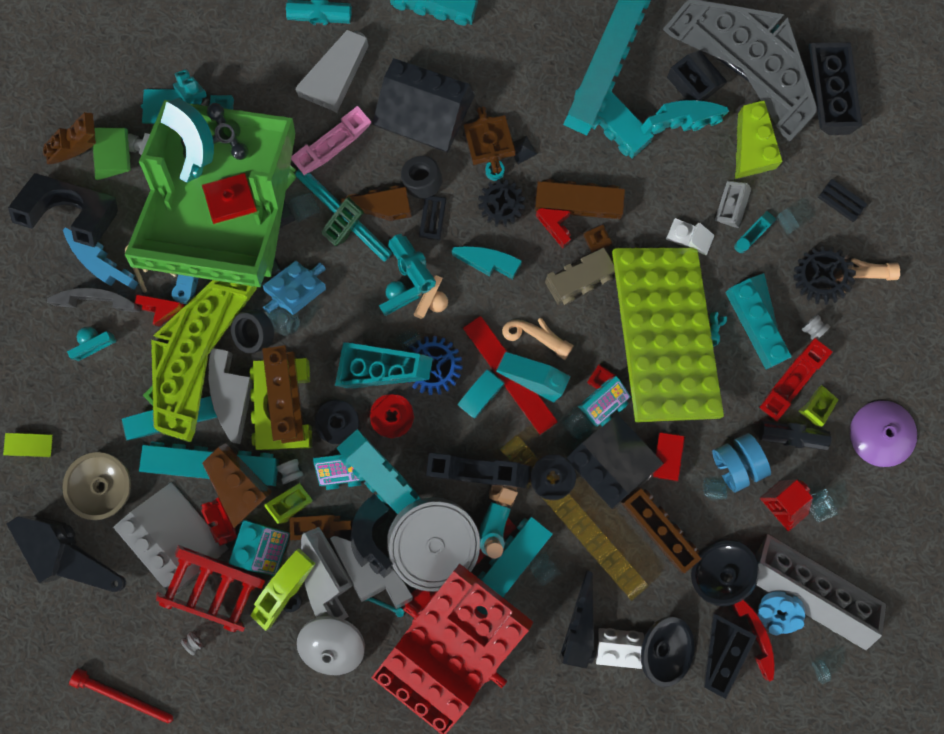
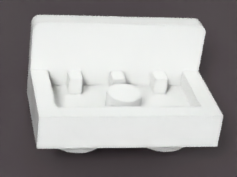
[596,628,644,669]

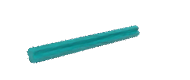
[295,169,392,261]

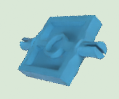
[263,261,326,315]

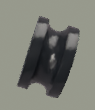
[283,593,302,613]

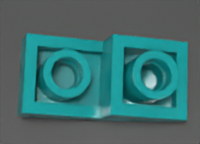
[458,369,505,419]

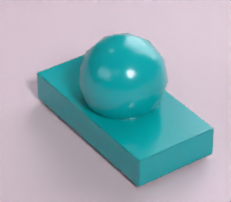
[379,281,422,316]
[67,326,116,361]

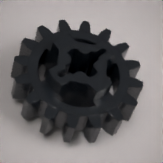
[478,179,525,227]

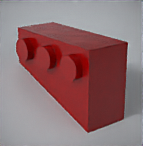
[760,479,813,532]

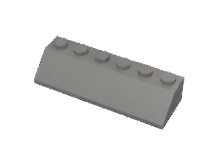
[755,534,886,650]

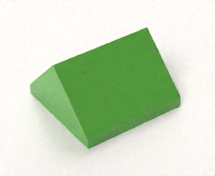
[93,128,131,180]

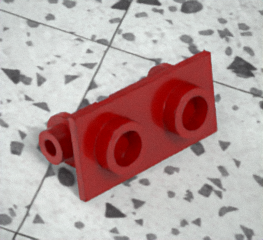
[201,497,238,546]

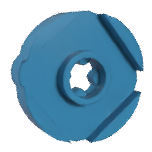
[758,591,805,635]

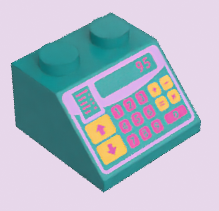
[577,376,631,426]
[313,455,365,490]
[229,520,290,576]

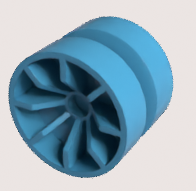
[712,433,771,493]

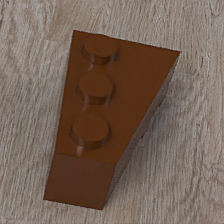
[202,443,272,528]

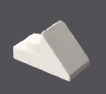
[666,218,714,255]

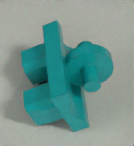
[173,69,207,104]

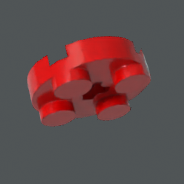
[370,394,414,439]

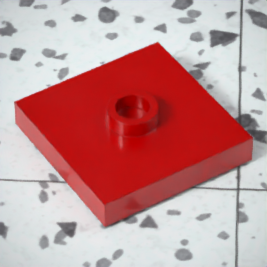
[202,173,257,224]

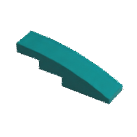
[121,396,218,441]

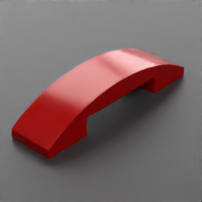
[759,338,833,421]
[731,600,774,682]

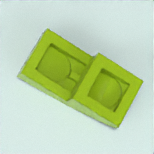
[3,433,52,457]

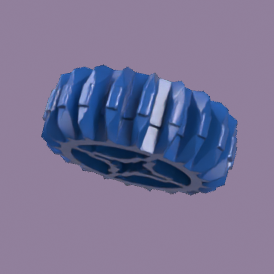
[408,336,463,395]

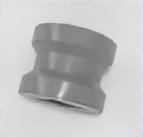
[801,314,830,340]
[276,459,304,484]

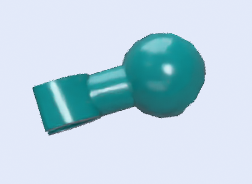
[709,312,727,347]

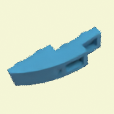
[63,227,139,290]

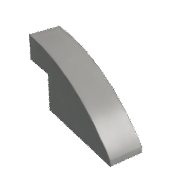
[209,348,254,444]
[301,527,353,620]
[330,536,413,609]

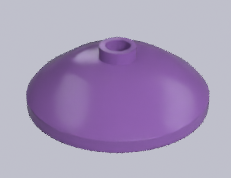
[850,401,917,467]

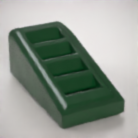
[321,197,364,246]

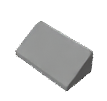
[715,181,751,228]

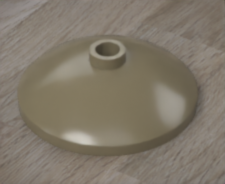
[63,452,131,520]

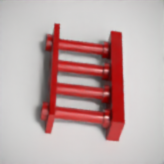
[156,545,265,632]

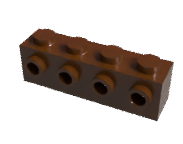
[621,488,701,574]

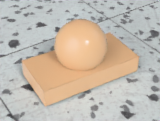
[414,275,448,319]

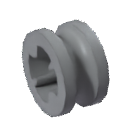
[181,632,203,655]

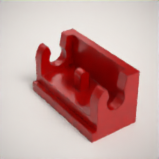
[653,433,685,482]

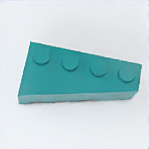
[337,429,421,514]

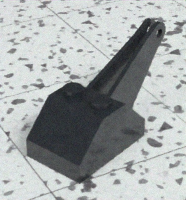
[6,516,126,592]

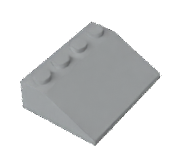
[113,482,229,595]

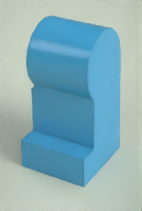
[172,274,199,305]

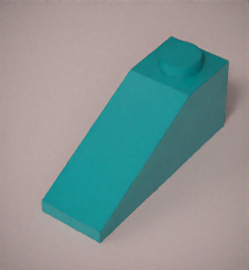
[496,352,571,403]

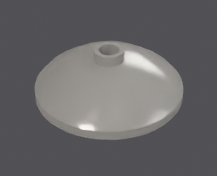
[297,616,365,675]

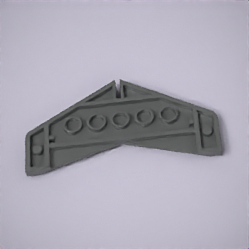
[663,0,817,142]

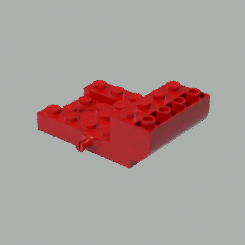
[371,563,533,734]

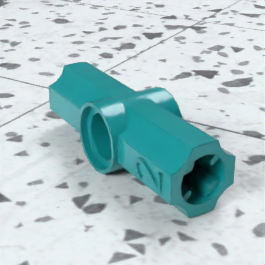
[286,0,352,25]
[388,234,436,294]

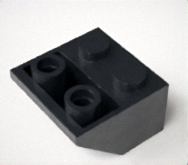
[667,50,728,101]

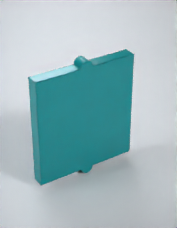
[141,89,181,124]

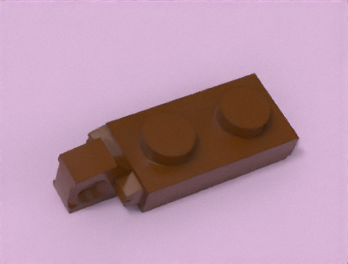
[289,515,353,540]

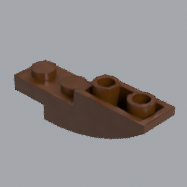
[43,112,96,164]

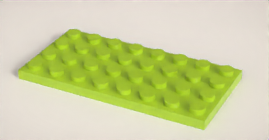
[612,248,724,422]

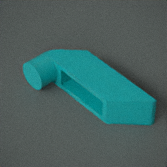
[734,211,776,253]

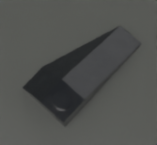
[559,570,596,669]

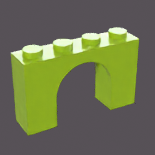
[250,358,312,451]

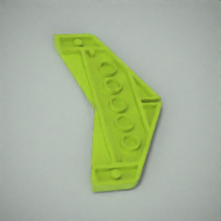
[151,280,257,442]

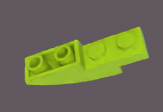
[250,549,315,631]

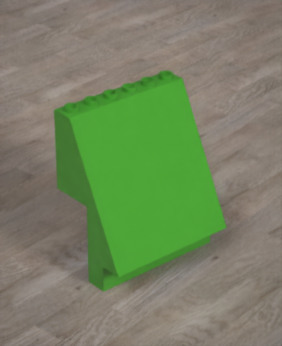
[125,100,295,287]

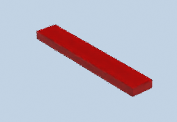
[463,316,558,435]

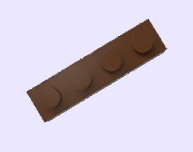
[535,179,625,219]

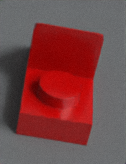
[536,208,571,249]
[135,295,185,327]

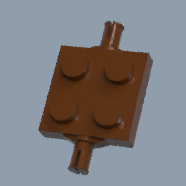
[464,107,515,173]

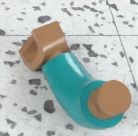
[479,485,518,558]

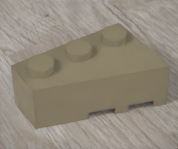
[545,248,615,305]

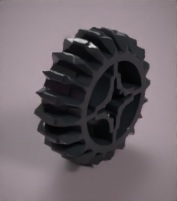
[794,246,856,305]

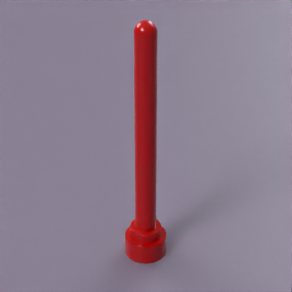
[69,668,173,723]

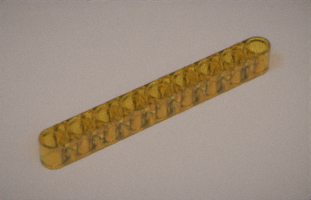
[500,434,649,601]

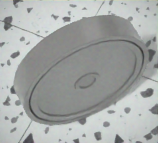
[387,497,480,591]

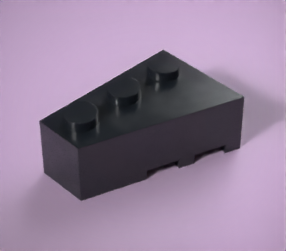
[703,613,757,699]

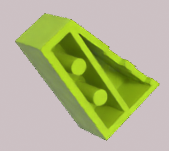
[735,101,782,179]

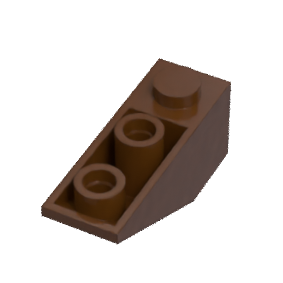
[341,186,411,221]

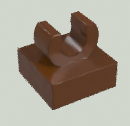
[583,225,612,253]

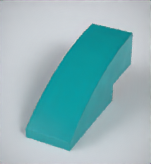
[452,247,522,280]

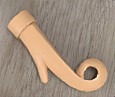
[828,258,900,292]
[502,318,574,360]

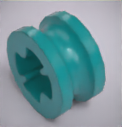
[485,161,505,181]

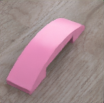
[291,106,371,175]

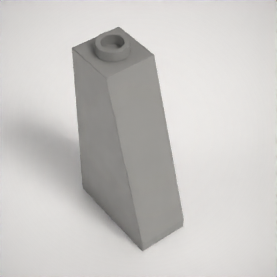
[295,30,369,113]

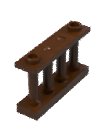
[262,345,305,444]

